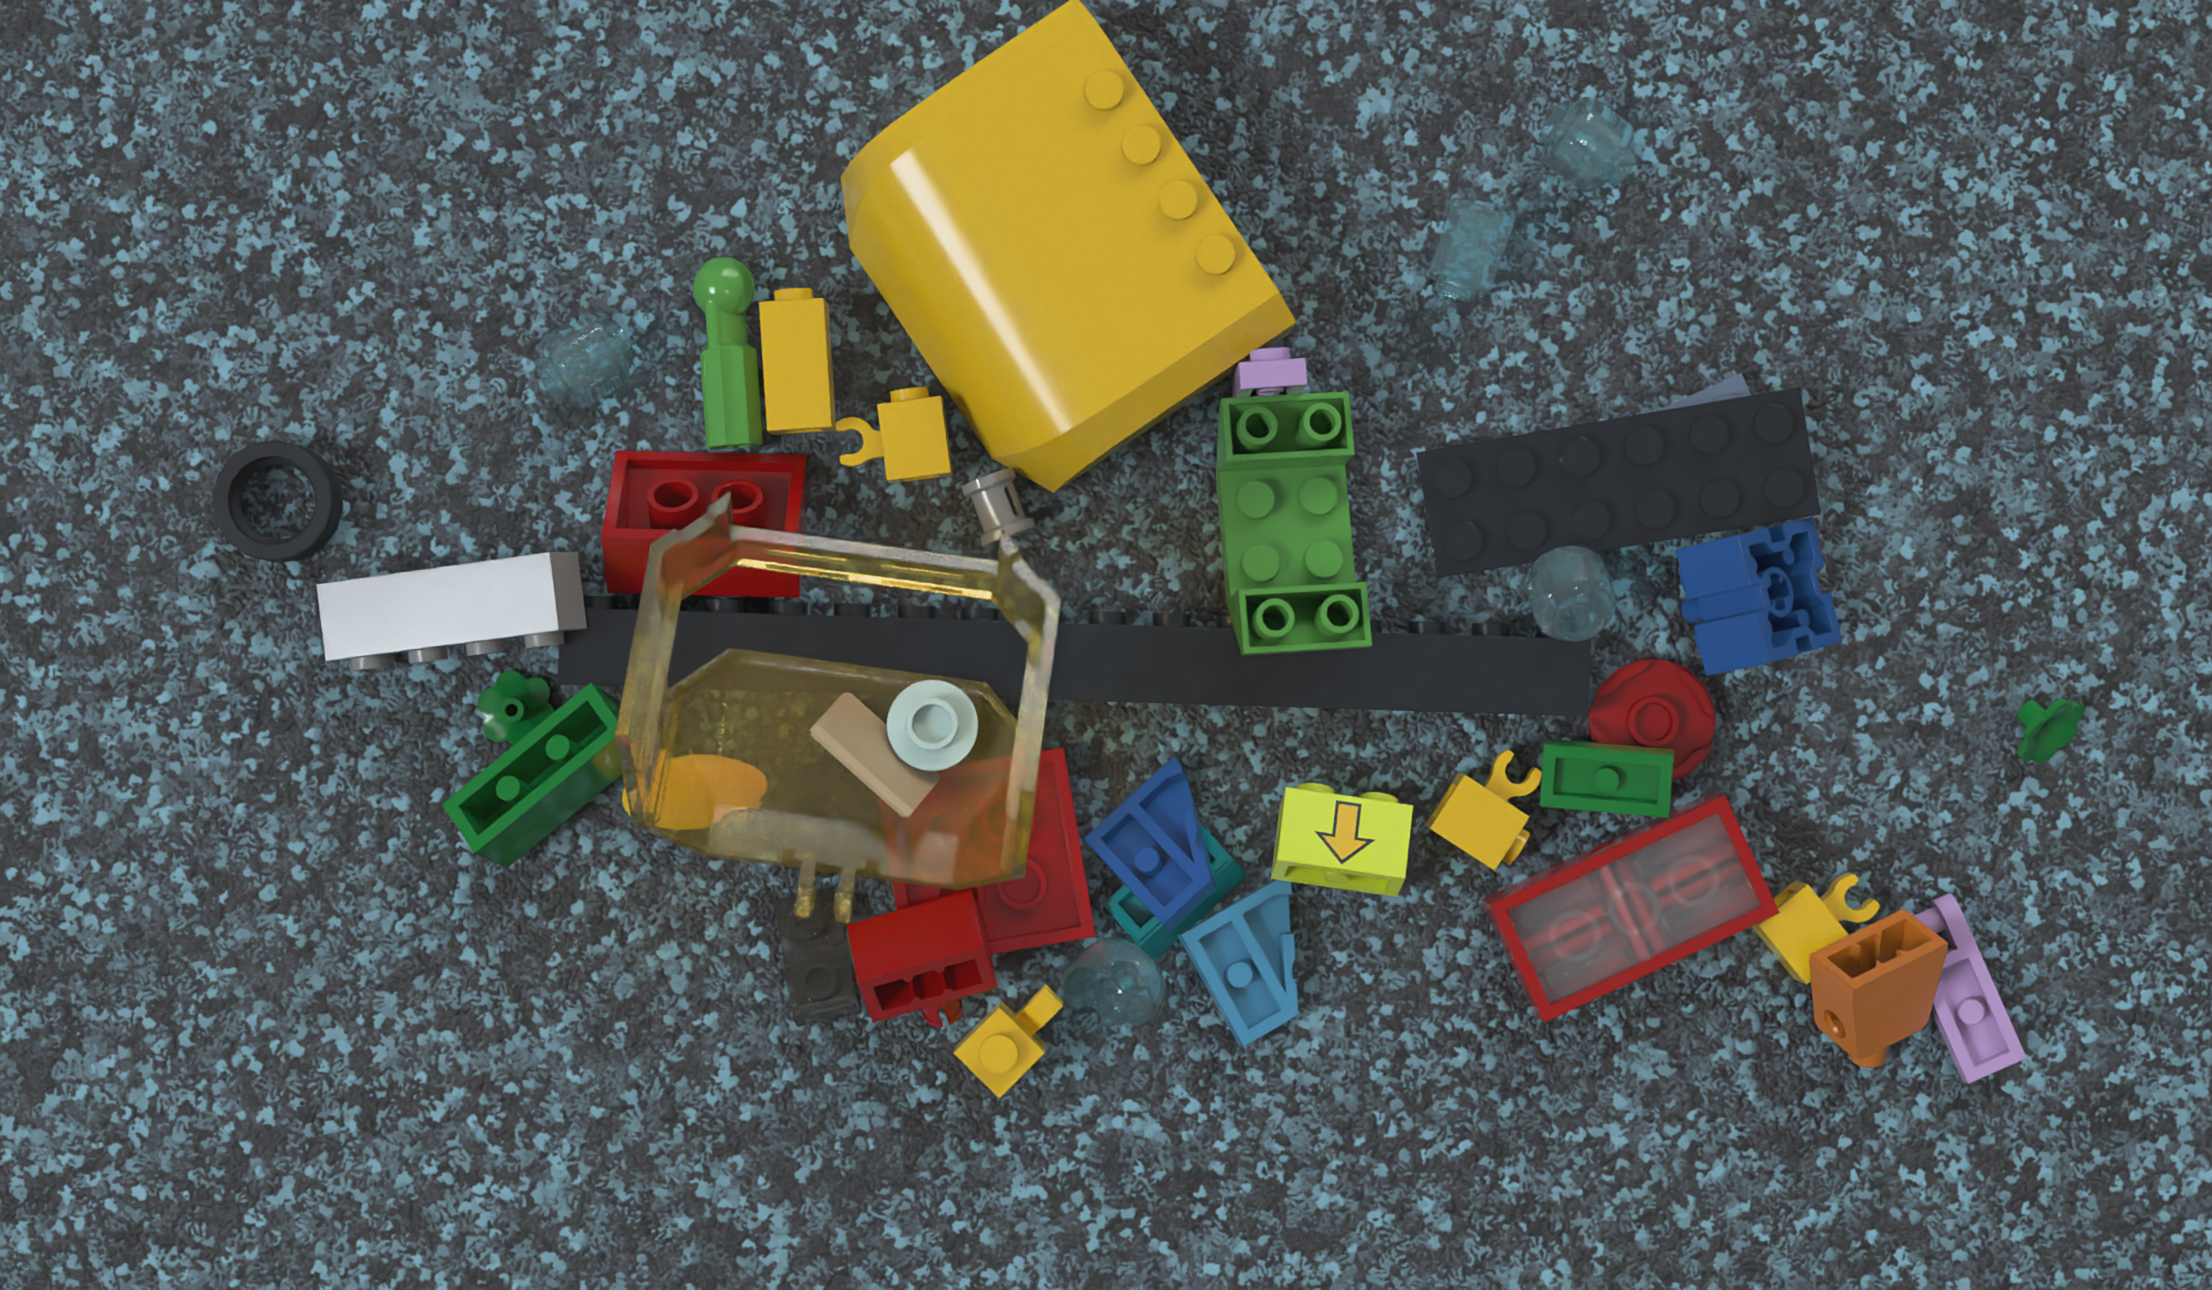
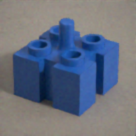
[1676,517,1843,676]

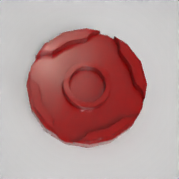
[1588,659,1716,782]

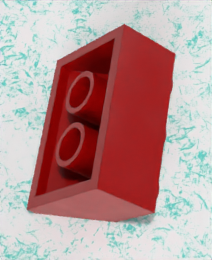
[601,450,807,598]

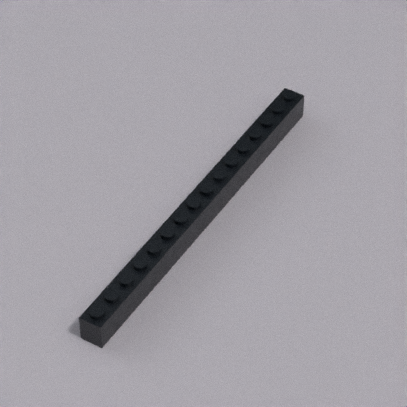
[558,595,1591,717]

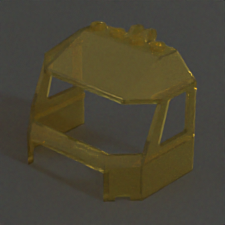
[615,491,1061,923]

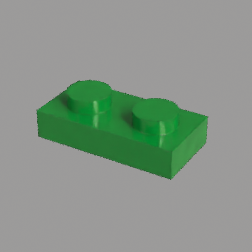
[1540,739,1675,818]

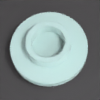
[887,680,978,772]

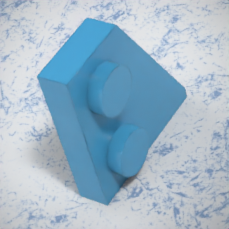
[1177,879,1298,1047]

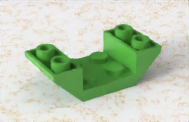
[1216,391,1372,656]

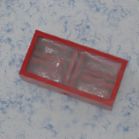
[1481,792,1780,1023]

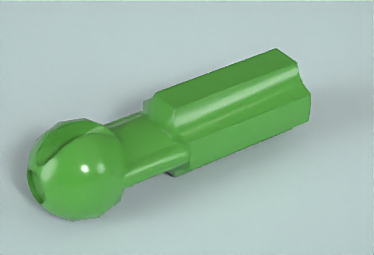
[692,257,763,450]

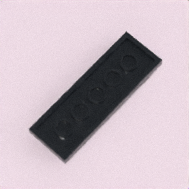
[1416,387,1821,578]

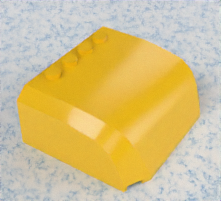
[840,0,1296,493]

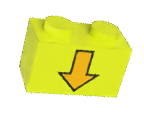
[1271,783,1413,897]

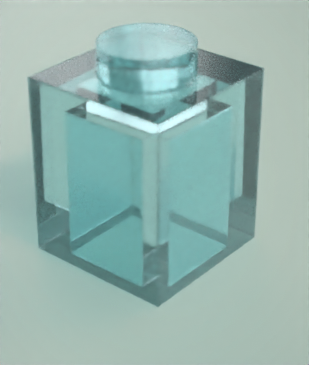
[1424,197,1516,302]

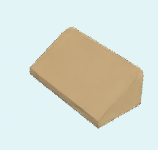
[809,692,941,818]

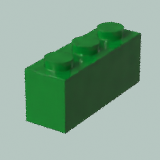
[442,682,654,868]

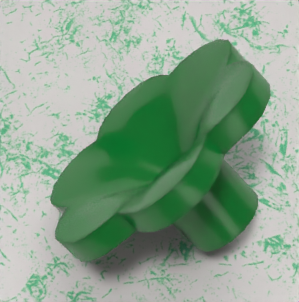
[477,670,556,746]
[2017,698,2085,764]

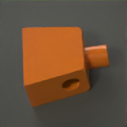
[1809,909,1948,1068]

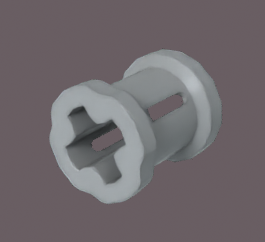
[961,468,1036,547]

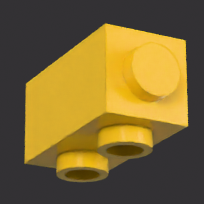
[759,288,836,435]

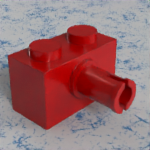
[847,890,998,1027]

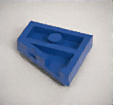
[1084,756,1217,932]

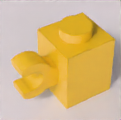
[835,387,954,484]
[1424,749,1542,871]
[1751,872,1880,985]
[954,984,1064,1098]

